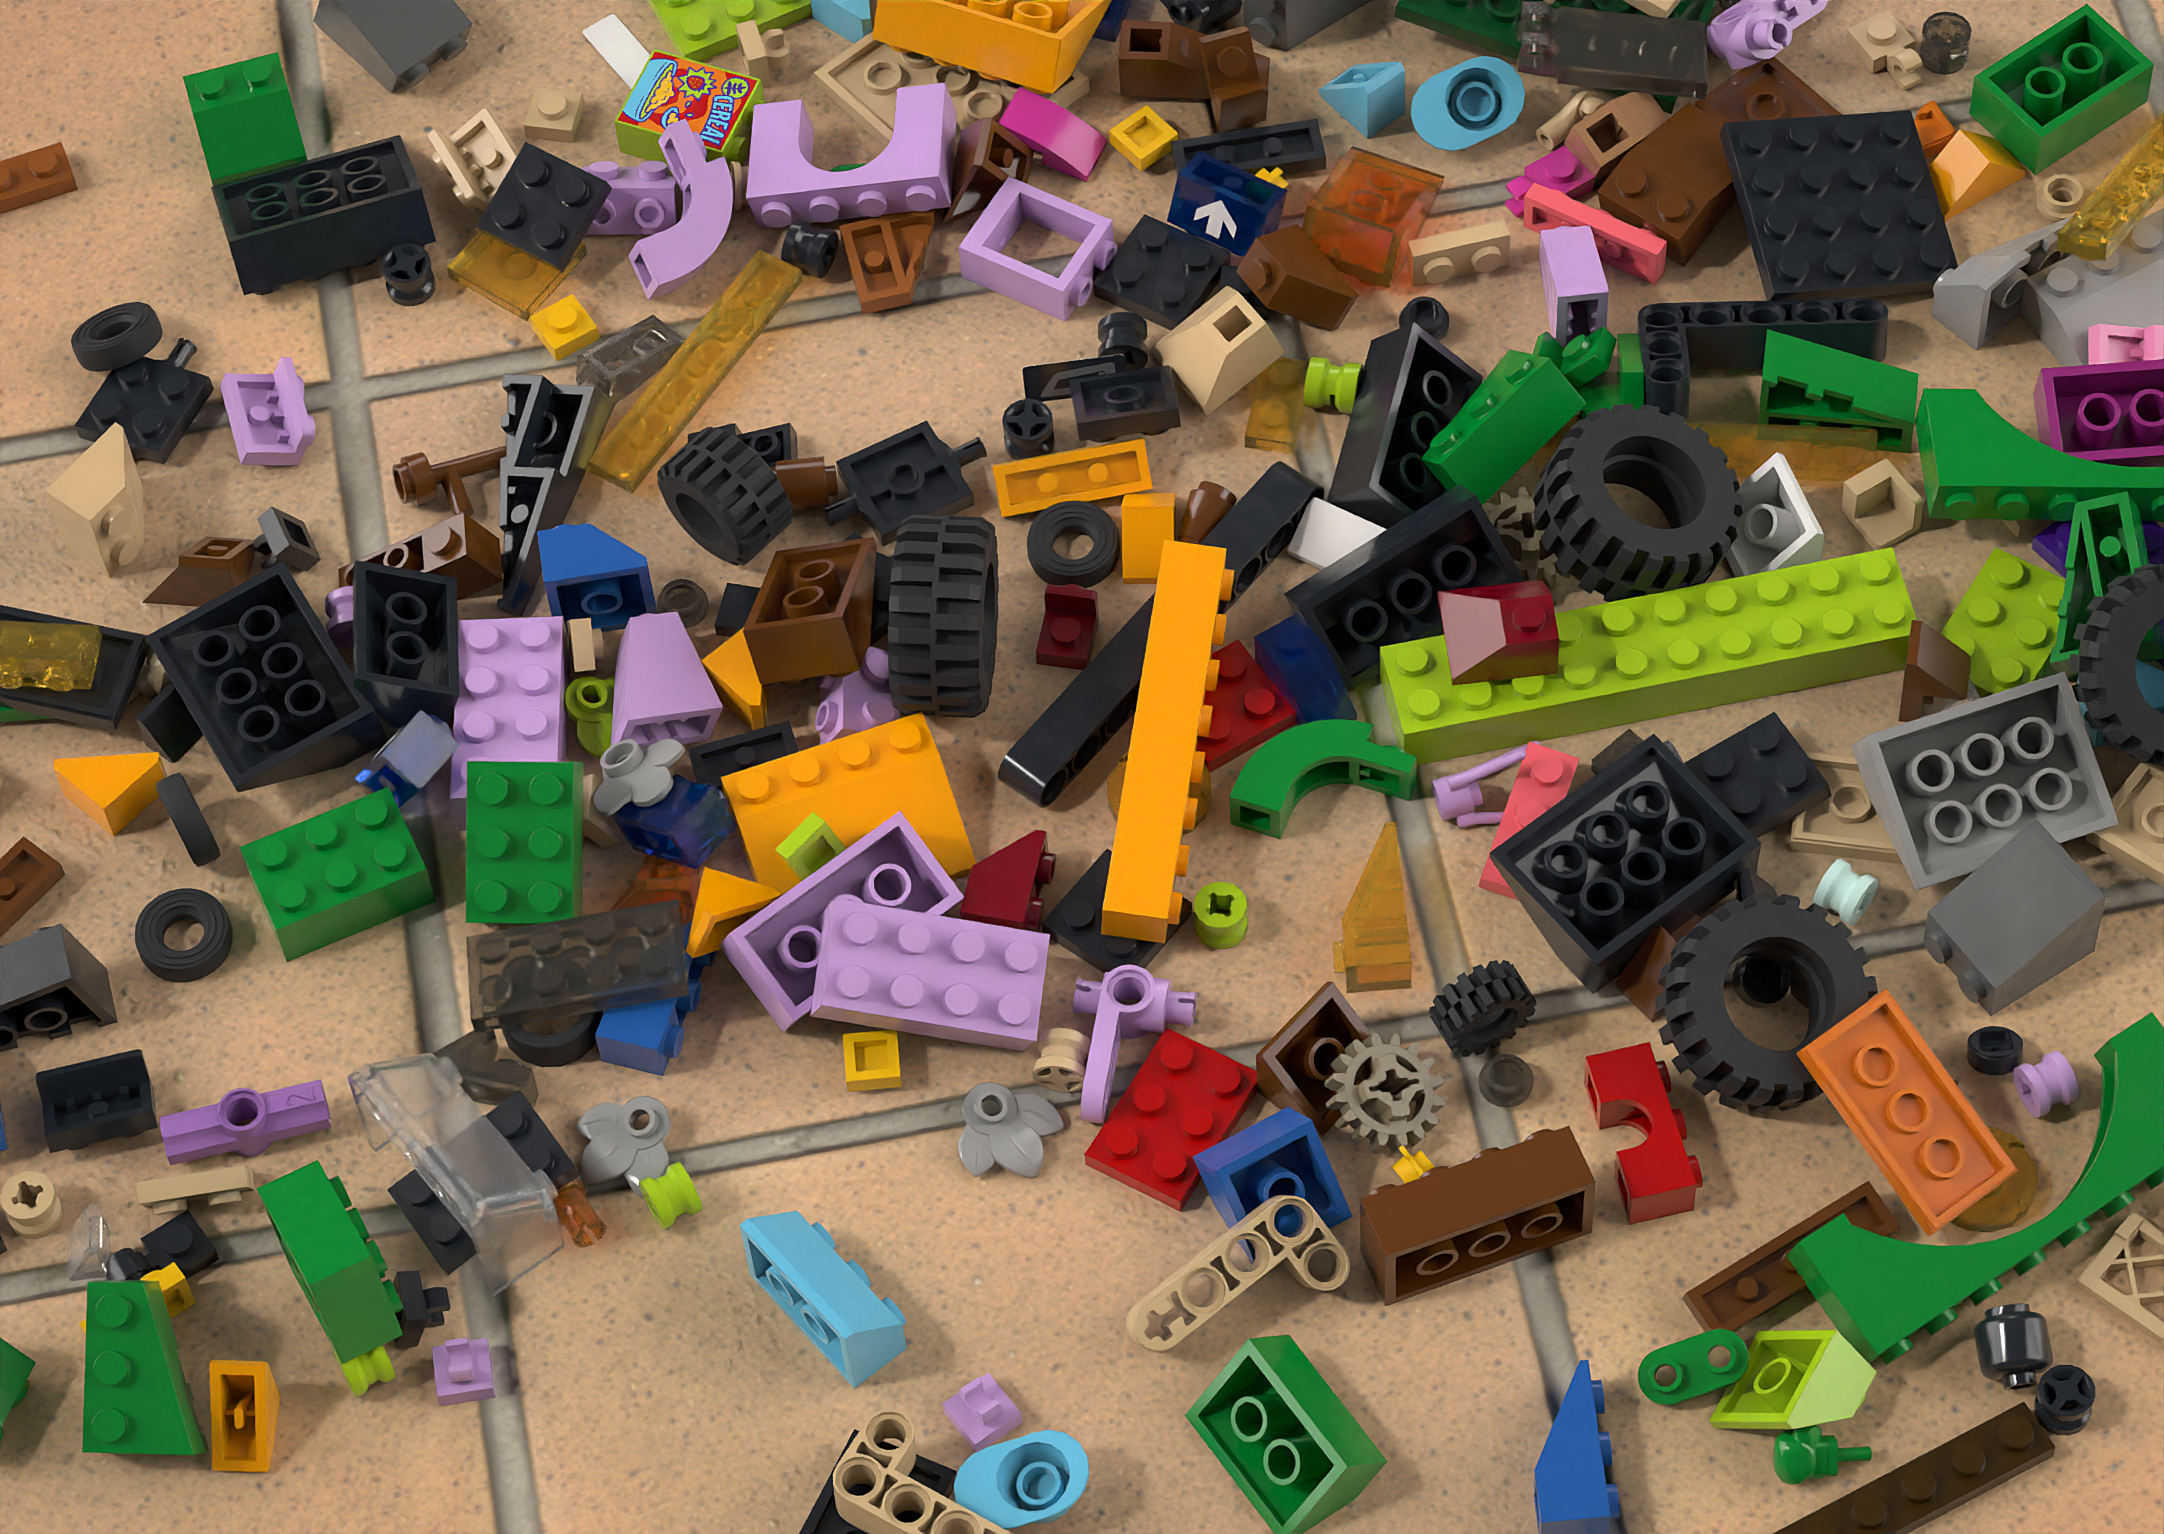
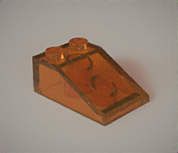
[1302,146,1445,288]

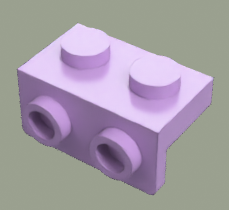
[582,161,680,235]
[220,357,315,466]
[815,646,900,745]

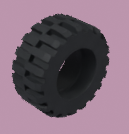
[1533,404,1743,602]
[888,514,999,718]
[2070,564,2164,766]
[1655,893,1878,1113]

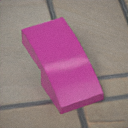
[999,86,1107,182]

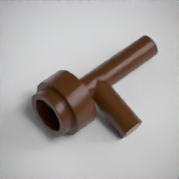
[392,445,506,516]

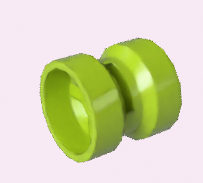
[1304,356,1363,414]

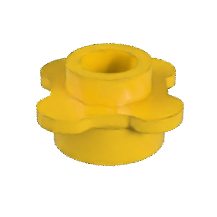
[1392,1145,1435,1183]

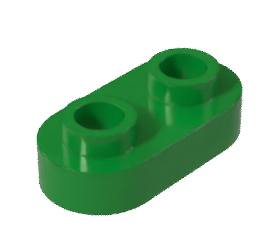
[1638,1329,1750,1406]

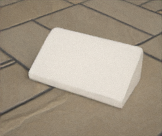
[1287,497,1387,570]

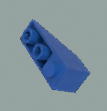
[595,919,718,1076]
[1533,1360,1620,1534]

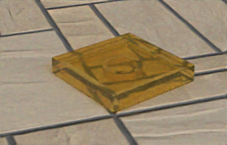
[446,231,587,322]

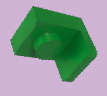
[1532,326,1617,390]

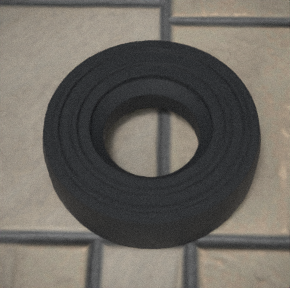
[71,302,163,372]
[1027,501,1120,588]
[156,772,221,867]
[135,888,233,982]

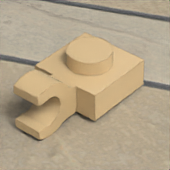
[1846,10,1922,90]

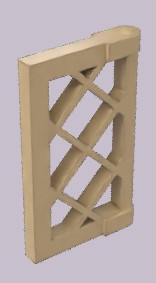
[2076,1211,2164,1346]

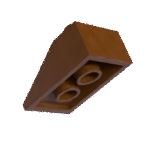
[1597,103,1737,267]
[743,537,876,685]

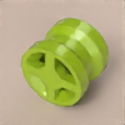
[1194,882,1248,949]
[638,1162,703,1230]
[332,1345,397,1398]

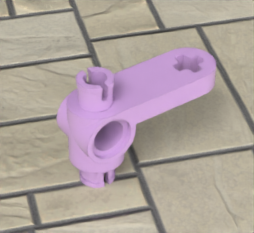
[1701,0,1828,69]
[1073,965,1197,1124]

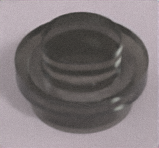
[657,579,709,629]
[1479,1054,1534,1108]

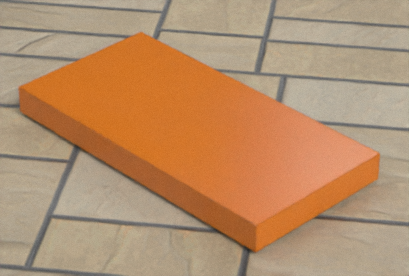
[1796,988,2018,1236]

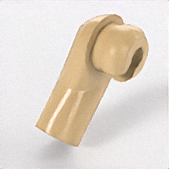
[1536,91,1606,150]

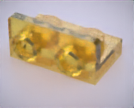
[0,621,102,691]

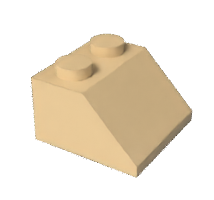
[45,422,145,578]

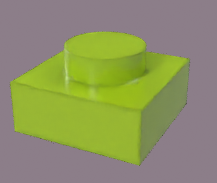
[775,812,847,881]

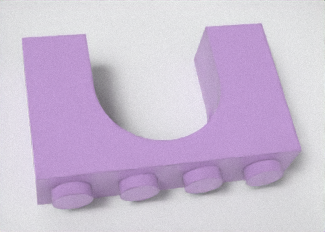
[746,83,957,228]

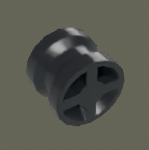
[781,219,838,279]
[381,243,436,306]
[1098,312,1148,371]
[1002,399,1055,461]
[2034,1365,2096,1436]

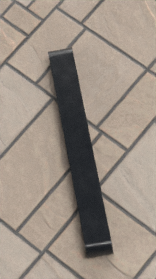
[998,461,1325,808]

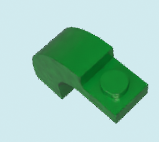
[1229,719,1417,839]

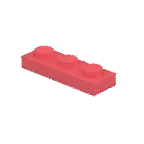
[1523,182,1667,285]
[1478,741,1579,901]

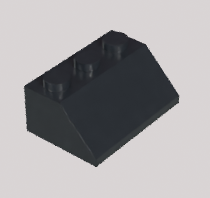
[353,560,459,735]

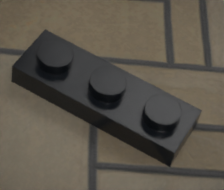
[1171,118,1326,192]

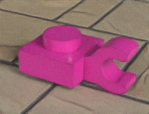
[1505,145,1595,218]

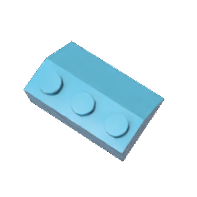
[739,1211,907,1389]

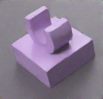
[432,1337,496,1406]
[942,1372,1022,1453]

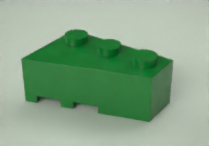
[1756,329,1919,453]
[1421,349,1587,505]
[2050,491,2164,679]
[82,1279,209,1455]

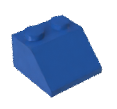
[537,523,658,637]
[1193,1107,1353,1264]

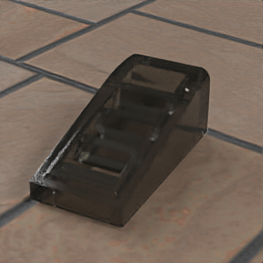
[576,315,686,404]

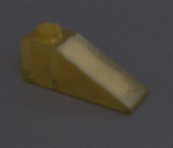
[1332,822,1412,993]

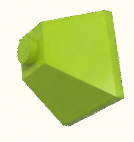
[1709,1330,1877,1429]

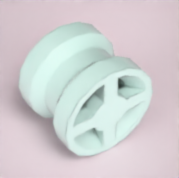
[1813,858,1879,926]

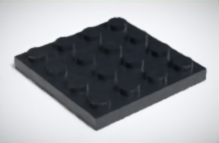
[1719,110,1958,301]

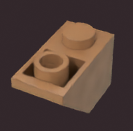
[1564,87,1669,182]

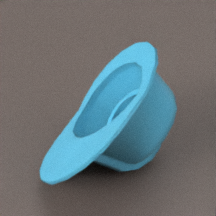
[1410,56,1525,151]
[954,1430,1089,1529]

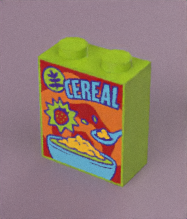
[614,49,768,168]

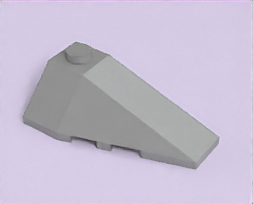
[1931,201,2119,351]

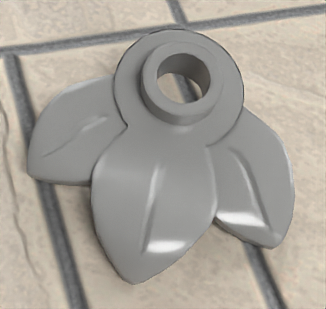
[594,739,685,816]
[958,1082,1064,1179]
[576,1096,671,1198]

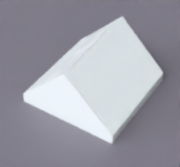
[1725,452,1824,577]

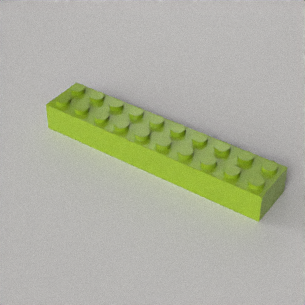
[1380,547,1917,766]

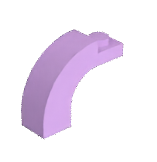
[628,119,733,301]

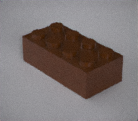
[1360,1126,1596,1306]

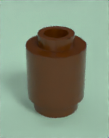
[770,456,838,511]

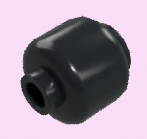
[1974,1303,2053,1390]

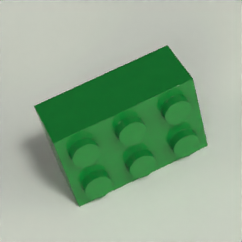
[1969,4,2154,175]
[465,761,583,924]
[239,787,436,962]
[257,1160,404,1364]

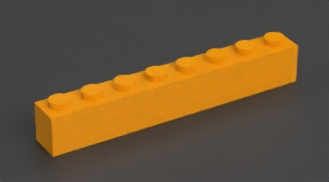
[1101,540,1234,943]

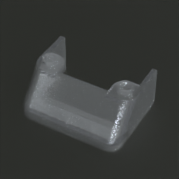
[347,1053,566,1296]

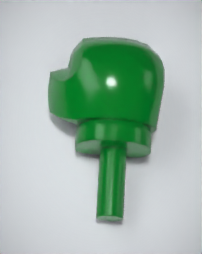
[1772,1425,1872,1485]

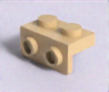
[427,107,519,212]

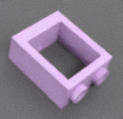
[959,176,1117,322]

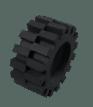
[1429,960,1537,1057]

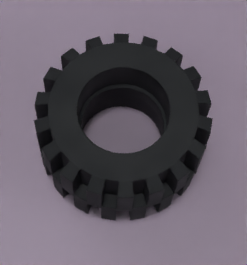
[657,427,793,566]

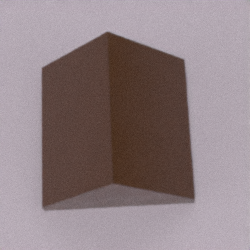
[1256,981,1371,1137]

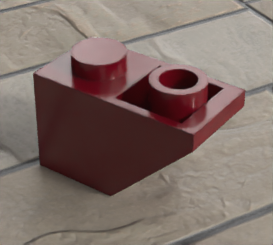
[960,830,1056,931]

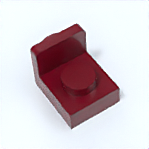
[1036,584,1099,670]

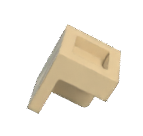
[1841,458,1924,550]

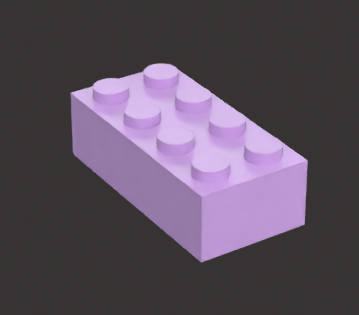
[450,616,570,831]
[719,811,964,1032]
[810,898,1050,1052]

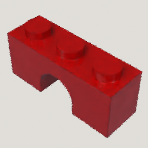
[1584,1042,1703,1225]

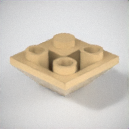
[1149,286,1285,416]

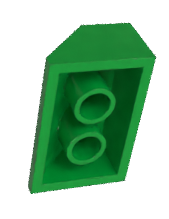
[1185,1334,1388,1534]

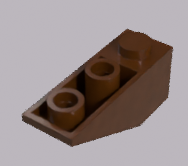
[1118,20,1270,99]
[338,512,503,601]

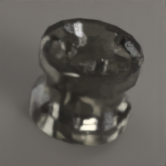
[1919,11,1972,75]

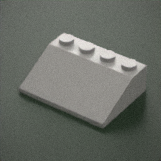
[2020,208,2164,367]
[1851,671,2119,891]

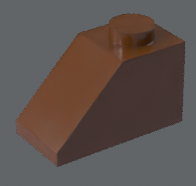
[1236,224,1359,331]

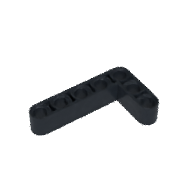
[1637,298,1889,422]

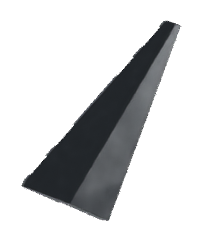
[497,374,616,617]

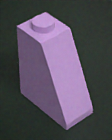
[1539,225,1609,348]
[611,612,723,747]

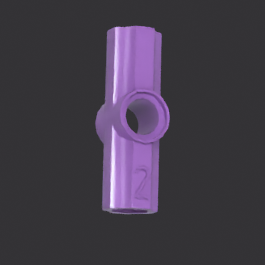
[159,1079,332,1166]

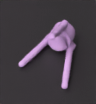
[1431,741,1541,829]

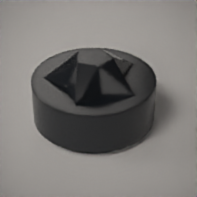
[1732,956,1790,1008]
[1967,1026,2023,1075]

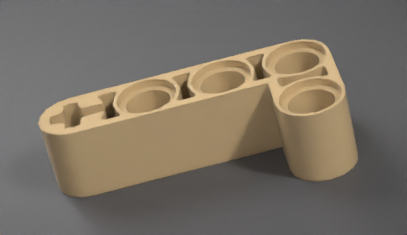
[1126,1195,1350,1351]
[833,1409,1012,1534]

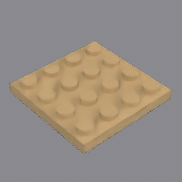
[814,31,1090,162]

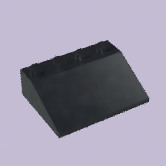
[211,135,436,295]
[145,561,389,793]
[1489,734,1761,994]

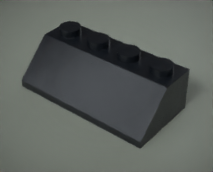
[1327,322,1483,529]
[1284,484,1525,693]

